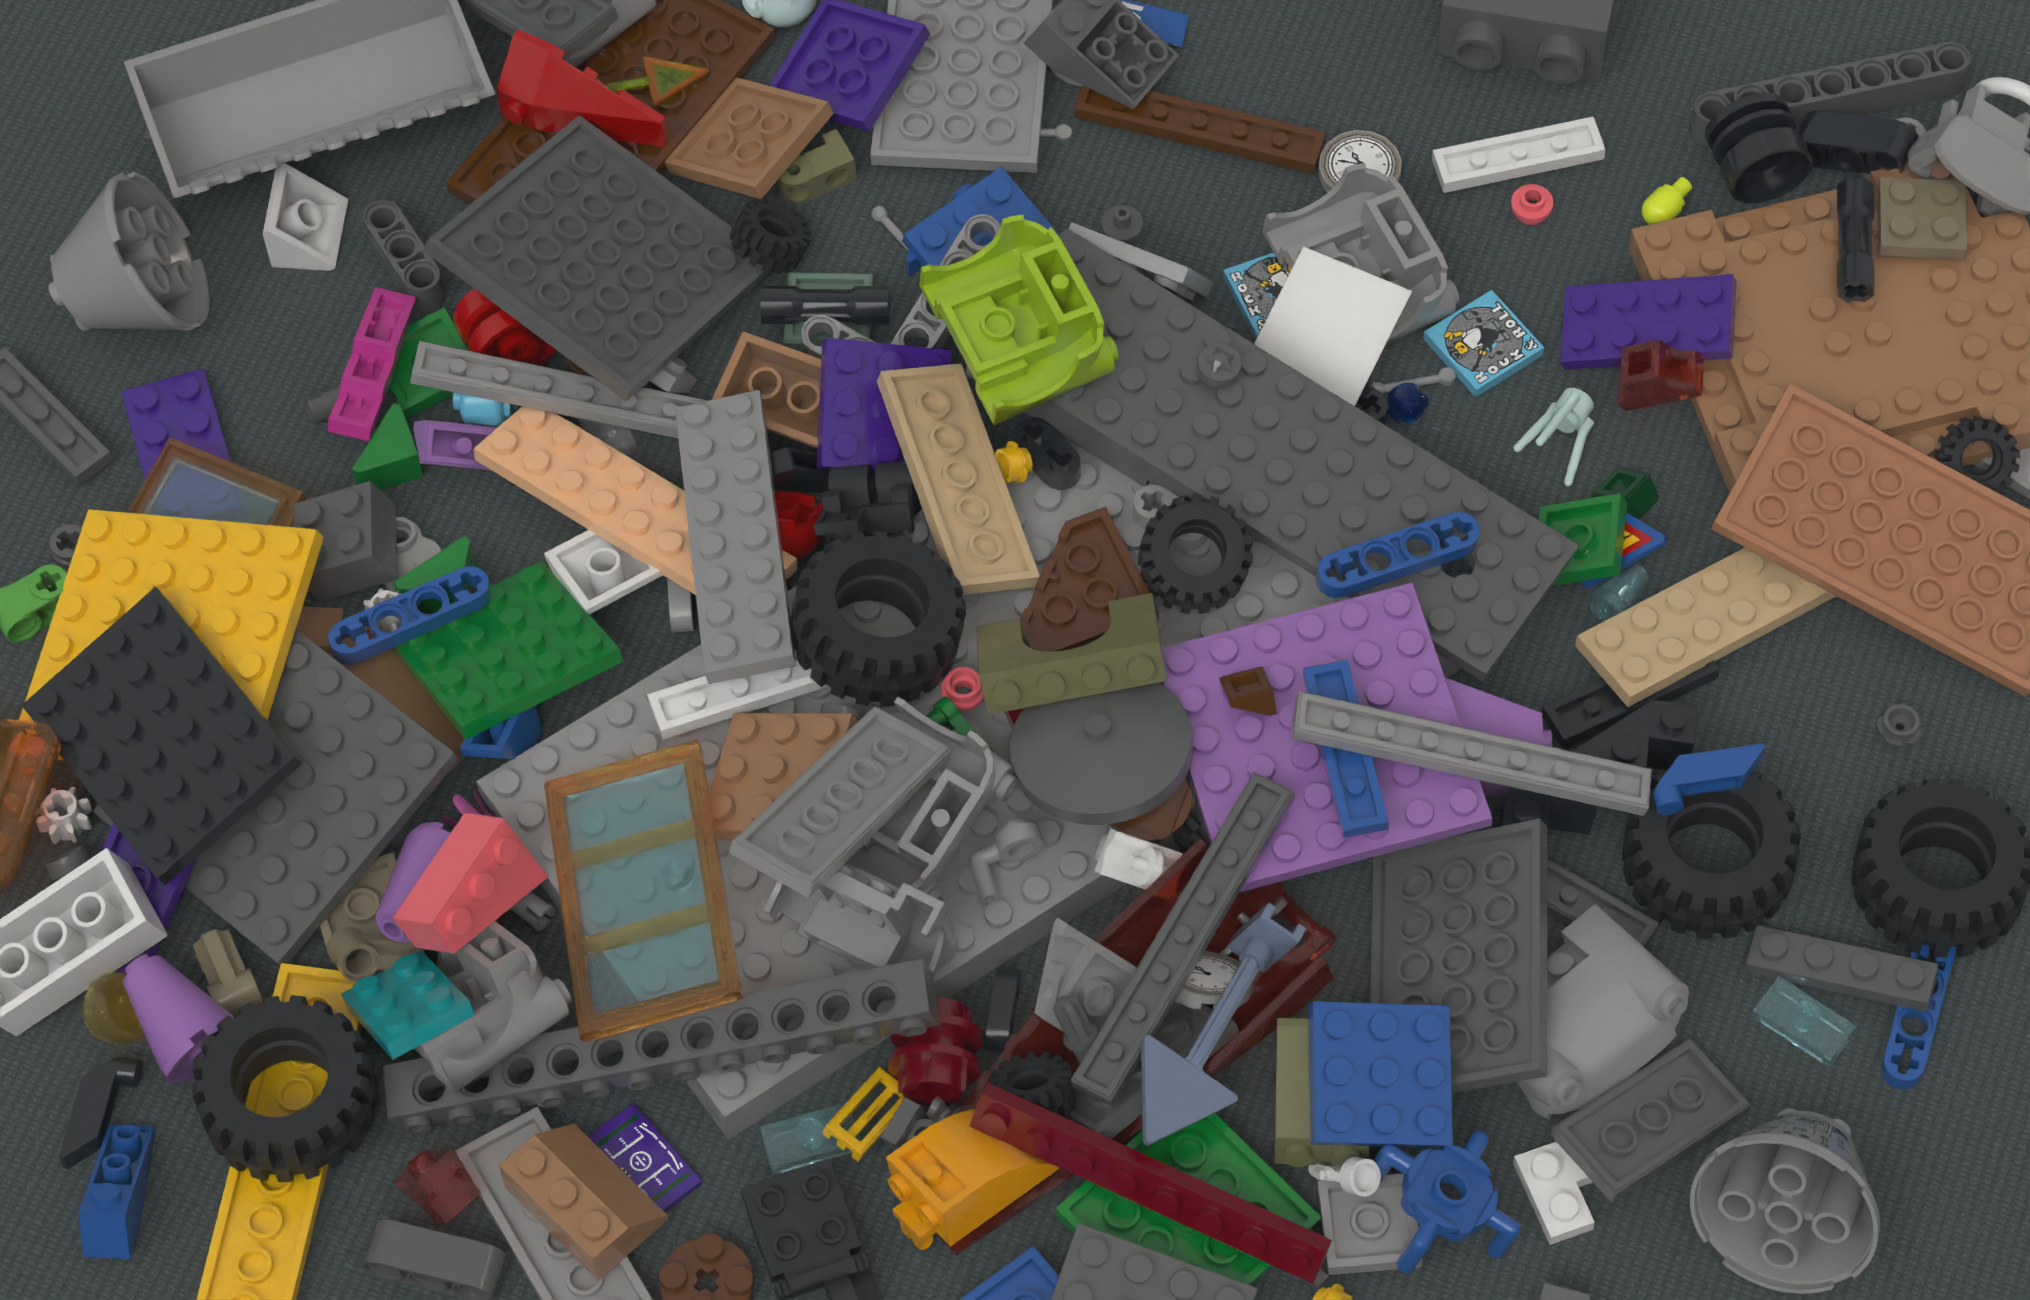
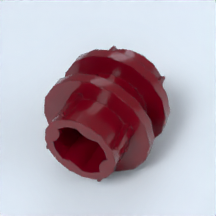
[888,997,982,1106]

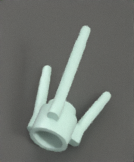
[1513,388,1594,486]

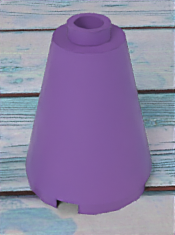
[376,822,450,943]
[123,954,236,1084]

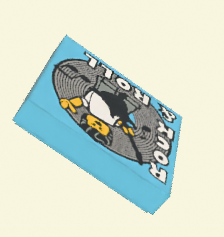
[1223,252,1291,341]
[1423,290,1544,398]

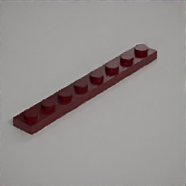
[970,1082,1332,1284]

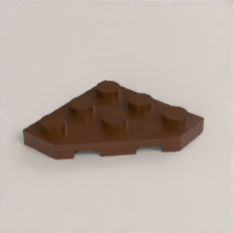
[1020,506,1159,652]

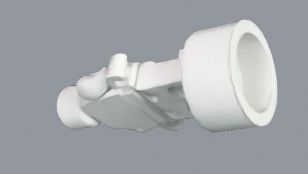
[1308,1157,1381,1197]

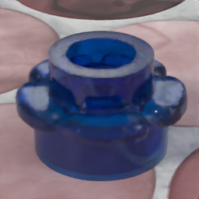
[1387,383,1429,422]

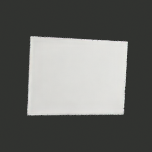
[1254,246,1412,406]

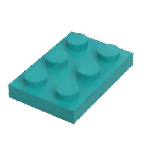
[341,951,475,1059]

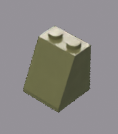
[1274,1018,1369,1167]

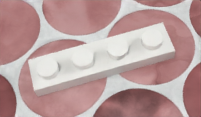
[1432,117,1606,193]
[647,650,828,740]

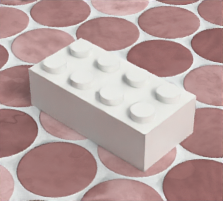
[0,848,168,1037]

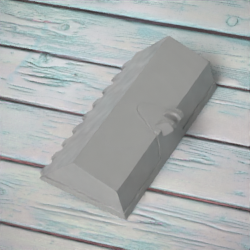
[124,0,495,198]

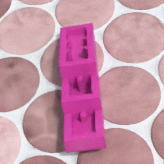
[327,287,417,441]

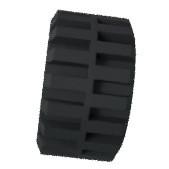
[1138,494,1253,614]

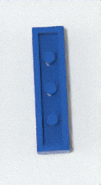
[1303,660,1389,838]

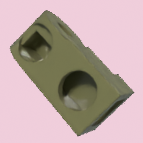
[777,129,857,204]

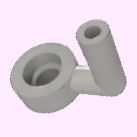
[968,819,1044,904]

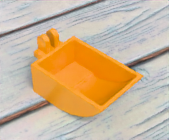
[886,1109,1060,1250]

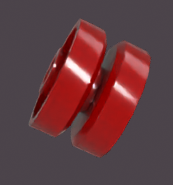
[453,289,557,366]

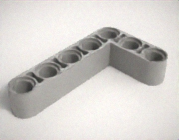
[801,214,1000,359]

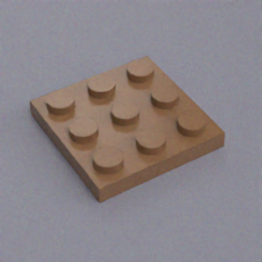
[664,77,834,199]
[698,713,858,840]

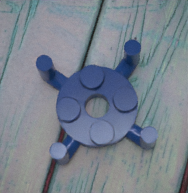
[1373,1131,1521,1273]

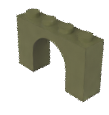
[976,593,1167,715]

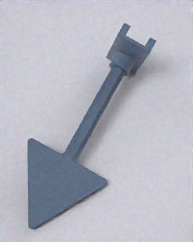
[1141,902,1307,1146]

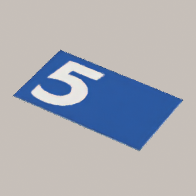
[1120,0,1189,47]

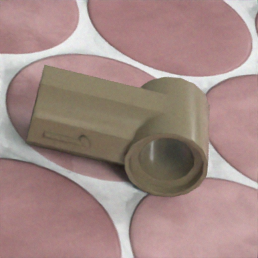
[327,927,425,982]
[193,929,264,1017]

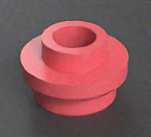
[1511,184,1553,225]
[941,667,984,711]

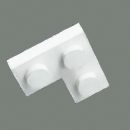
[1513,1142,1595,1245]

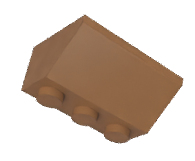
[712,331,821,449]
[499,1124,669,1281]

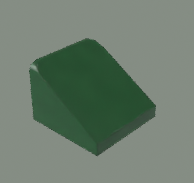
[1591,466,1659,520]

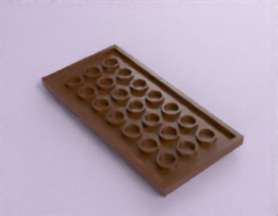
[446,0,775,204]

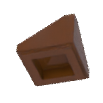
[1219,666,1277,716]

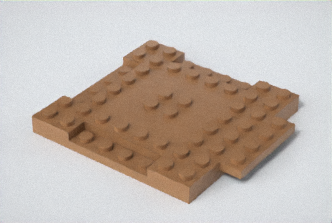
[1629,157,2030,493]

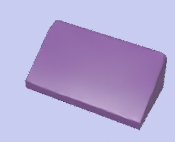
[414,420,497,471]

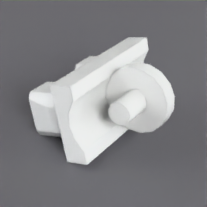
[1094,828,1185,897]

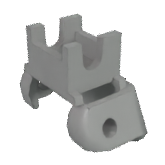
[1908,84,2030,216]

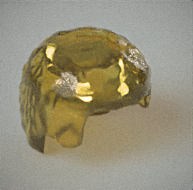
[82,972,145,1045]

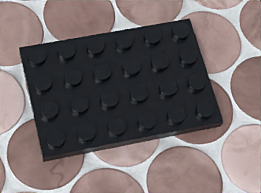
[21,586,303,885]

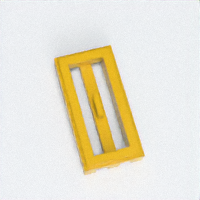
[822,1067,905,1162]

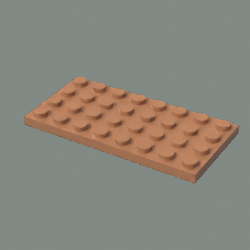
[1711,383,2030,697]

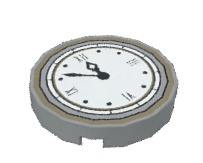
[1318,130,1402,193]
[1175,951,1253,1009]

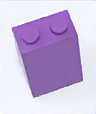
[1445,678,1552,796]

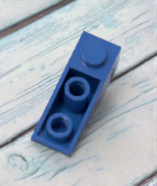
[78,1124,155,1259]

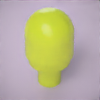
[1641,177,1692,225]

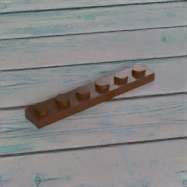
[1074,85,1326,174]

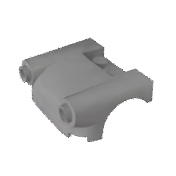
[1262,163,1459,346]
[846,697,1017,901]
[763,862,958,978]
[1517,904,1689,1119]
[414,921,572,1092]

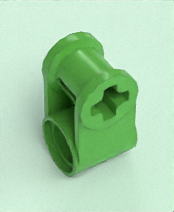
[0,565,67,643]

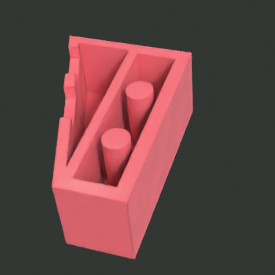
[392,813,548,954]

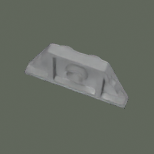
[1034,917,1137,1032]

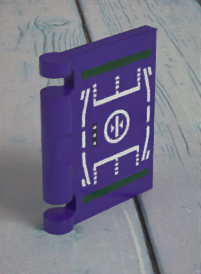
[587,1103,702,1212]

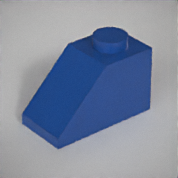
[460,706,543,759]

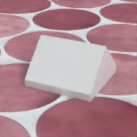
[263,163,348,271]
[544,530,663,614]

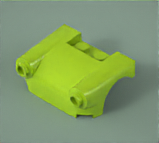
[919,214,1119,425]

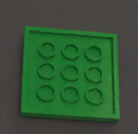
[391,561,623,740]
[1054,1113,1322,1286]

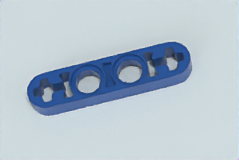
[1315,512,1480,598]
[328,566,491,665]
[1881,944,1956,1090]

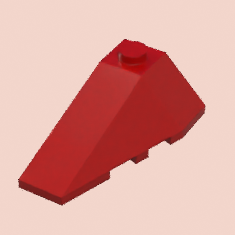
[496,29,669,147]

